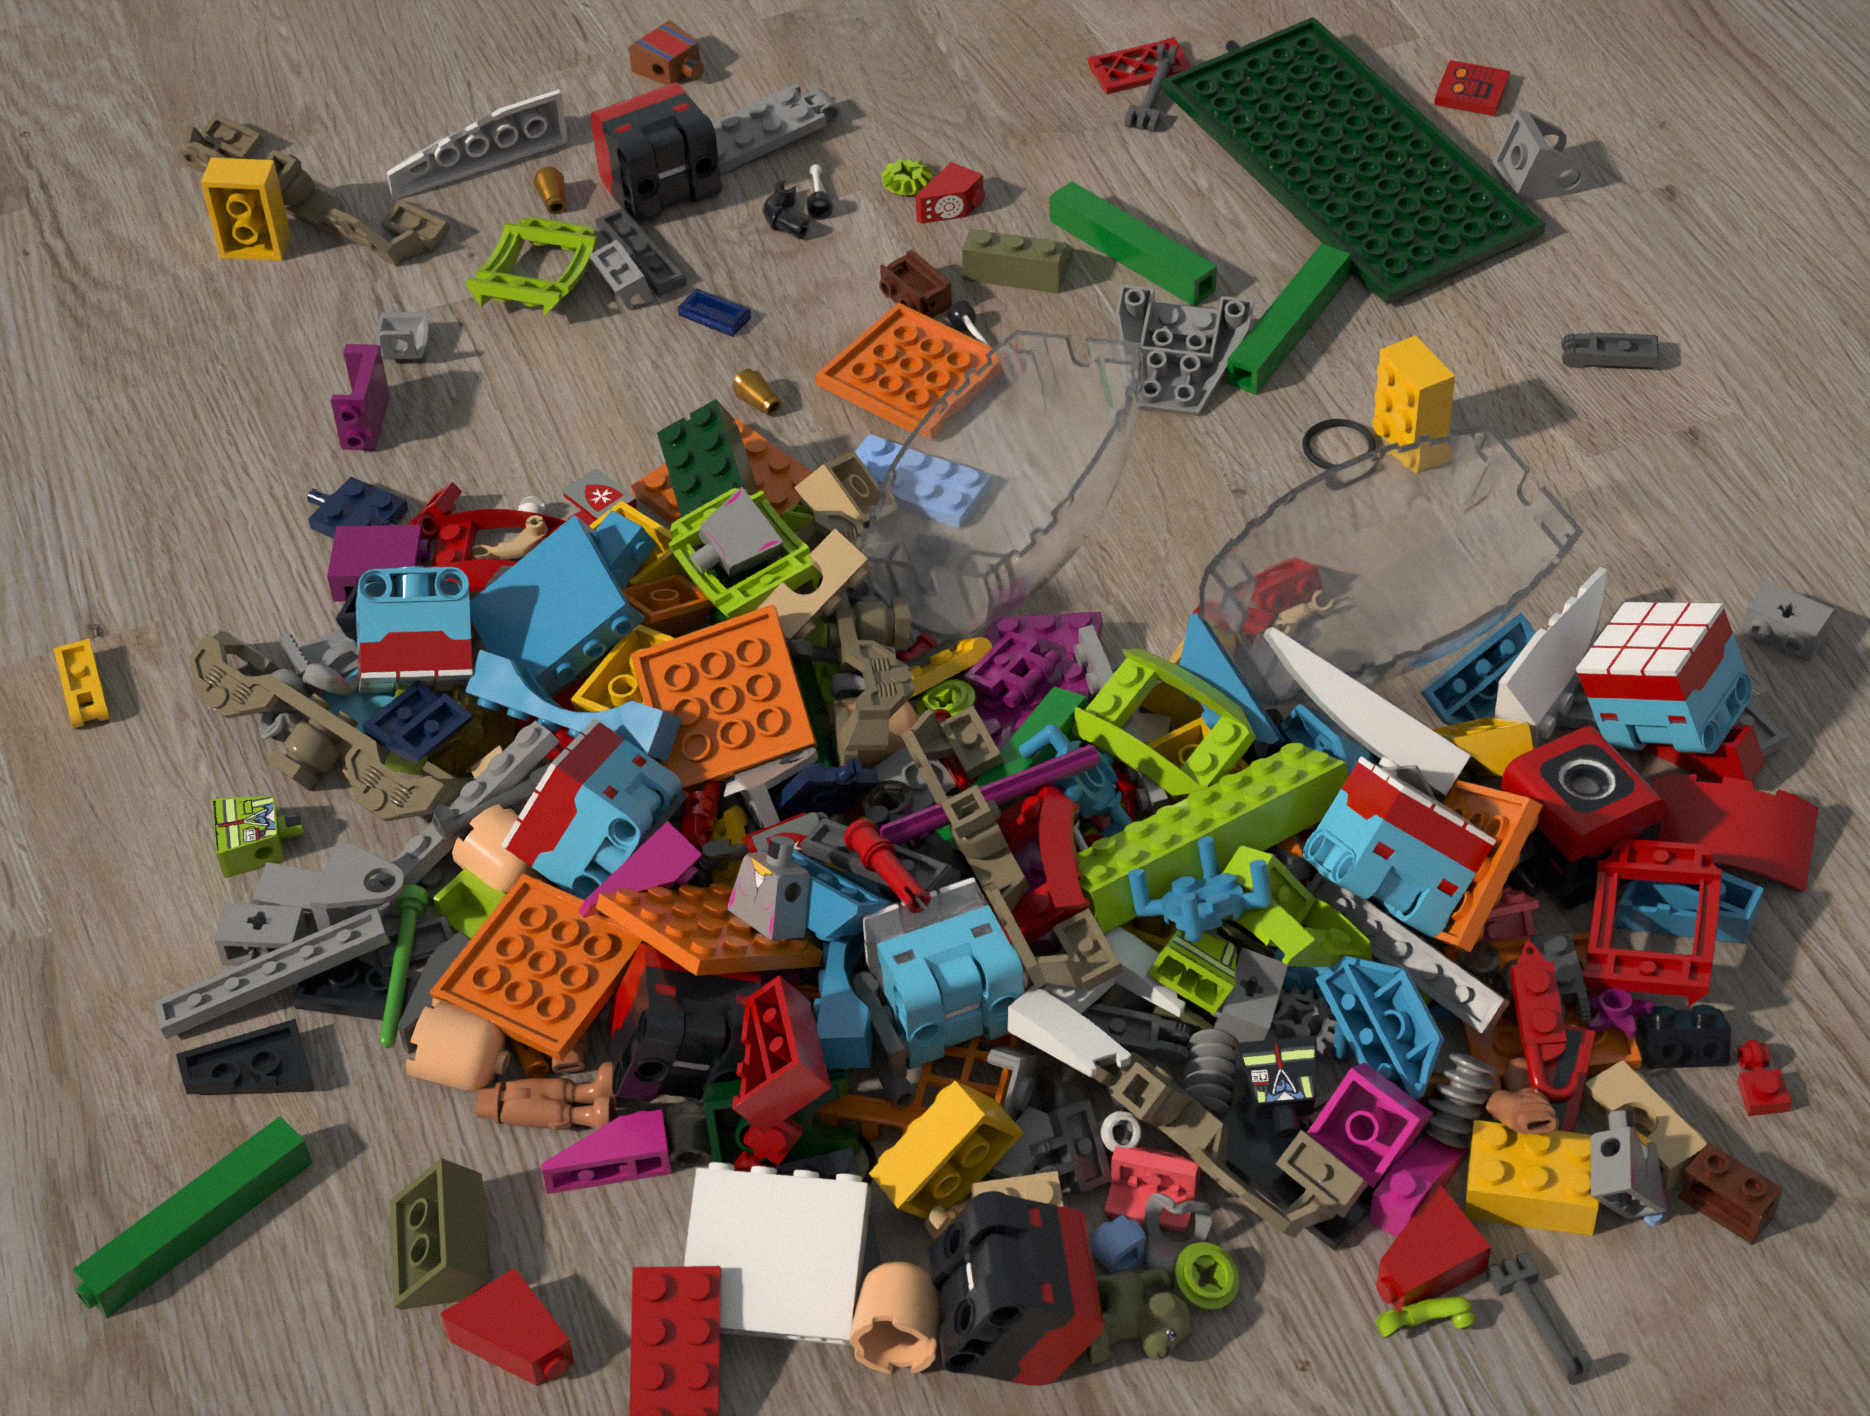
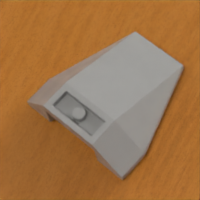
[1116,284,1254,416]

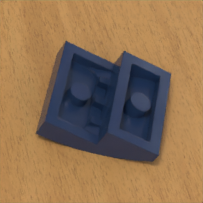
[363,681,472,763]

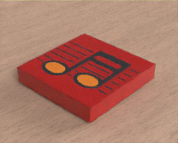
[1434,60,1510,116]

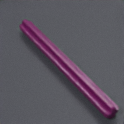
[880,745,1100,845]

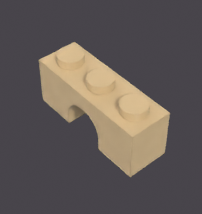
[757,529,869,641]
[1580,1060,1707,1193]

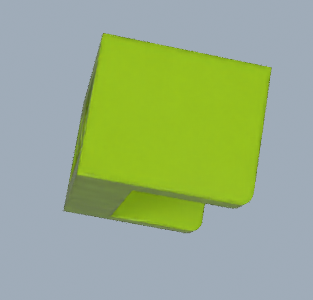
[1222,846,1316,924]
[433,868,506,940]

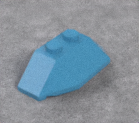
[1179,613,1286,746]
[1420,613,1536,725]
[1278,704,1381,777]
[760,849,894,942]
[1316,956,1444,1101]

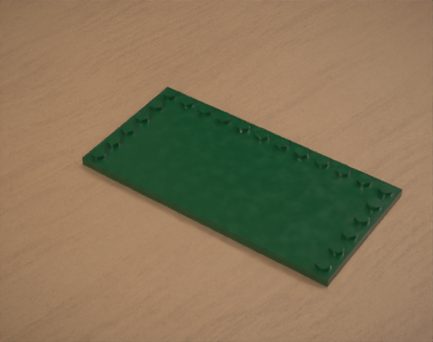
[1161,17,1545,305]

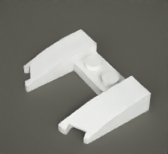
[1008,926,1185,1078]

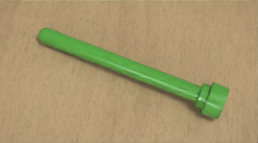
[380,885,429,1048]

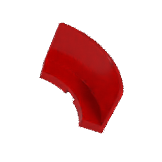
[1651,774,1819,892]

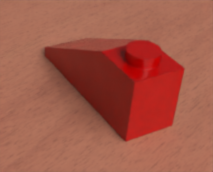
[1643,725,1765,783]

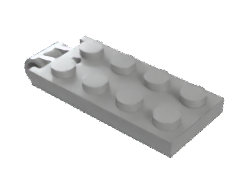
[712,83,840,175]

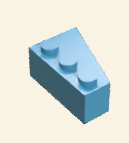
[1616,871,1764,944]

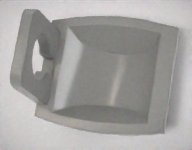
[376,312,429,360]

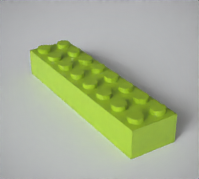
[1077,743,1348,934]

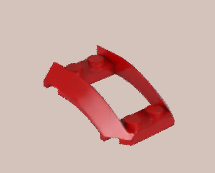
[427,509,566,593]
[979,785,1091,945]
[1583,839,1722,1007]

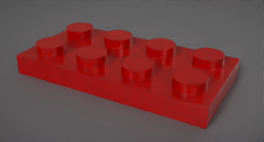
[629,1266,722,1416]

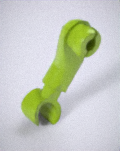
[1376,1296,1476,1338]

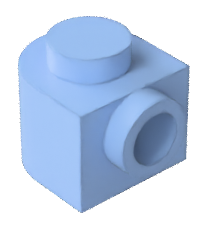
[1090,1214,1147,1274]

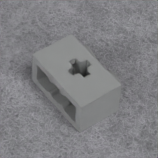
[1742,581,1834,662]
[214,903,309,966]
[1210,947,1288,1043]

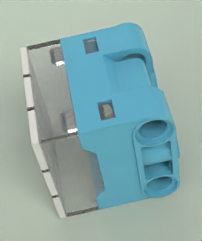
[862,877,1024,1070]

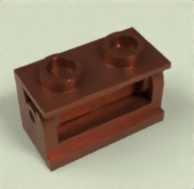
[879,249,952,318]
[1678,1142,1783,1244]

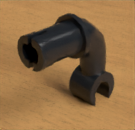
[763,180,809,239]

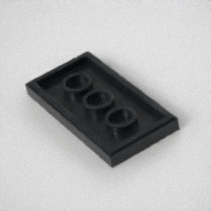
[1222,1095,1379,1251]

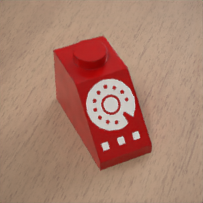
[915,162,985,224]

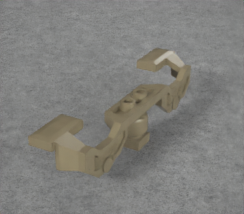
[178,113,451,266]
[795,511,914,767]
[189,629,466,821]
[900,706,1124,991]
[1025,947,1369,1238]

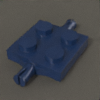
[307,477,408,539]
[774,758,879,817]

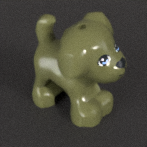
[1087,1268,1194,1364]

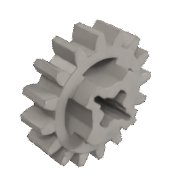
[1264,986,1338,1061]

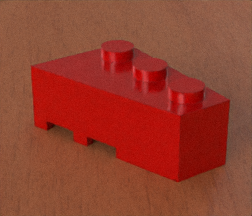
[732,975,831,1134]

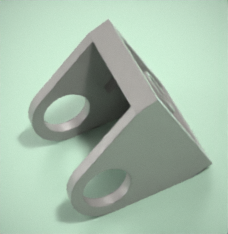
[1492,110,1587,202]
[734,747,843,830]
[310,841,405,931]

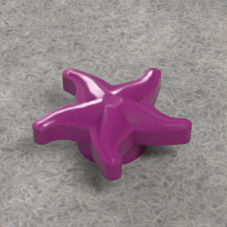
[1587,988,1653,1038]

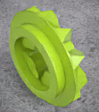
[882,157,932,195]
[916,679,977,716]
[1171,1242,1239,1311]

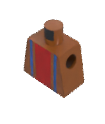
[628,20,704,85]

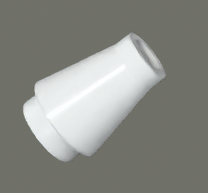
[1097,1111,1141,1152]

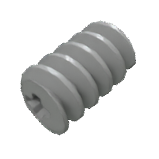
[1181,1029,1238,1120]
[1426,1053,1500,1148]

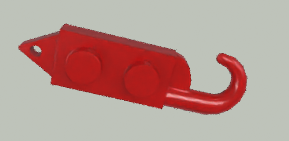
[1510,940,1579,1102]

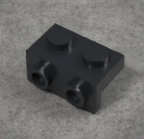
[1638,1005,1731,1068]

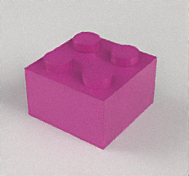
[1307,1063,1433,1188]

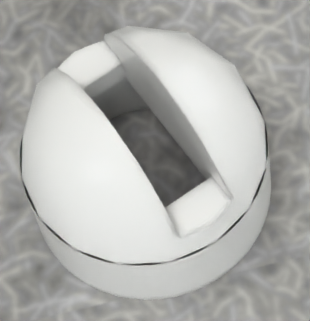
[518,495,547,515]

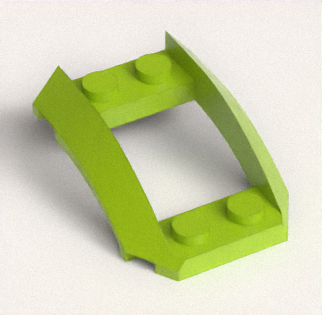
[466,217,597,317]
[668,488,822,619]
[1072,648,1256,800]
[1222,890,1372,967]

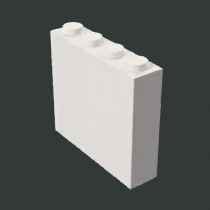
[684,1162,872,1346]

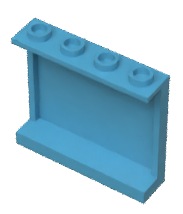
[470,515,645,697]

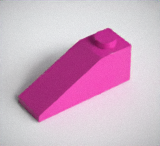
[578,821,702,918]
[541,1109,672,1194]
[1369,1134,1469,1237]

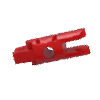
[679,780,721,853]

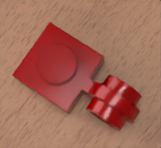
[409,482,462,541]
[1737,1039,1792,1116]
[733,1117,803,1172]

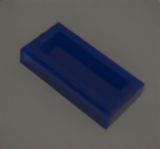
[678,288,751,337]

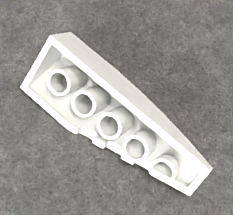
[387,89,568,200]
[1495,567,1607,749]
[1263,627,1471,795]

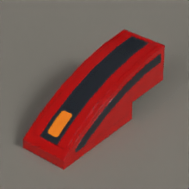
[1544,1024,1595,1133]

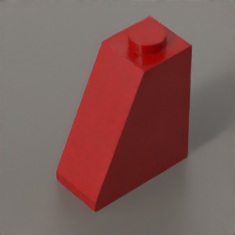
[1376,1184,1491,1313]
[440,1268,574,1386]

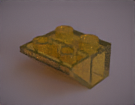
[427,683,518,778]

